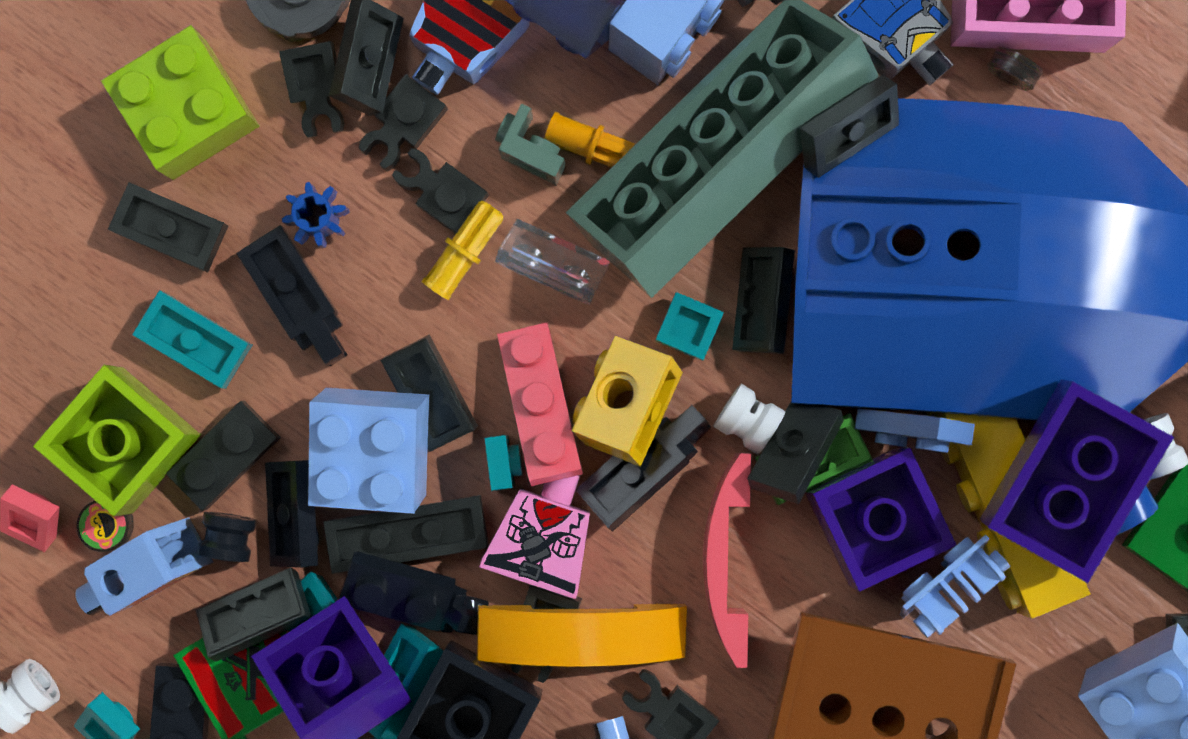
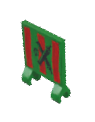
[173,631,286,739]

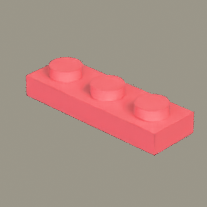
[497,322,583,486]

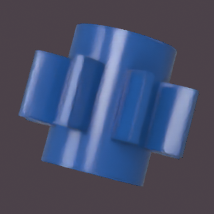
[281,182,350,249]

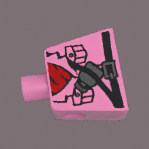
[479,475,590,599]

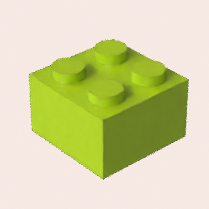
[101,25,260,180]
[33,365,201,517]

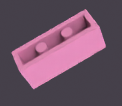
[951,0,1126,53]

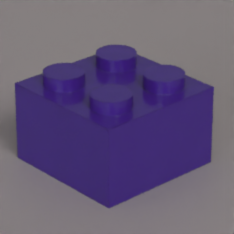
[805,447,957,592]
[251,596,412,739]

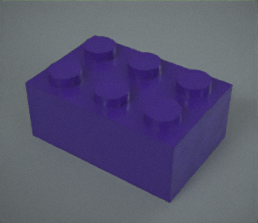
[980,379,1174,583]

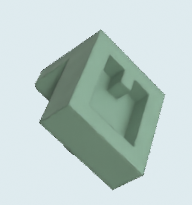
[495,104,565,186]

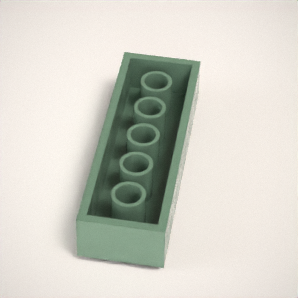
[565,0,879,298]

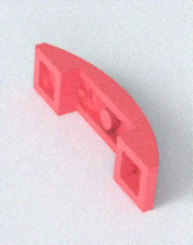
[703,453,751,668]

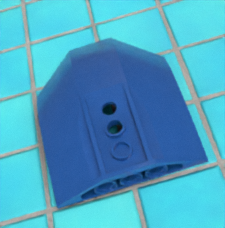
[791,98,1188,421]

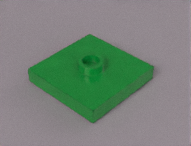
[1122,464,1188,592]

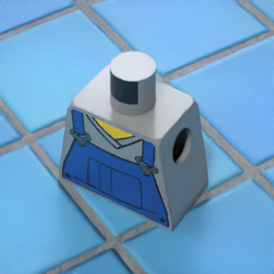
[832,0,953,86]

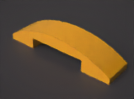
[477,604,687,667]

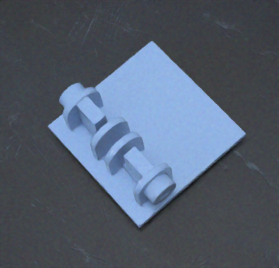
[900,535,1010,638]

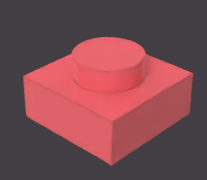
[0,484,60,552]

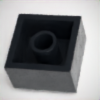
[397,640,543,739]

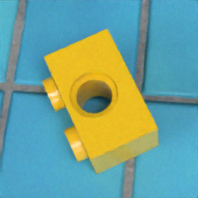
[572,336,683,467]

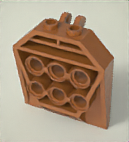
[767,612,1016,739]

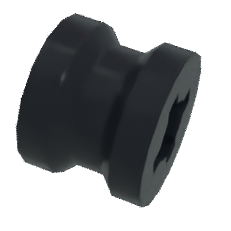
[197,512,257,562]

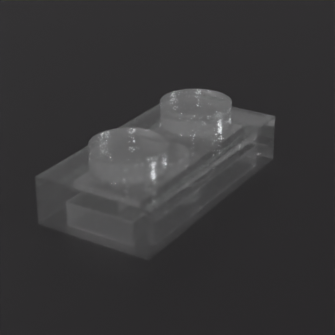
[495,218,610,306]

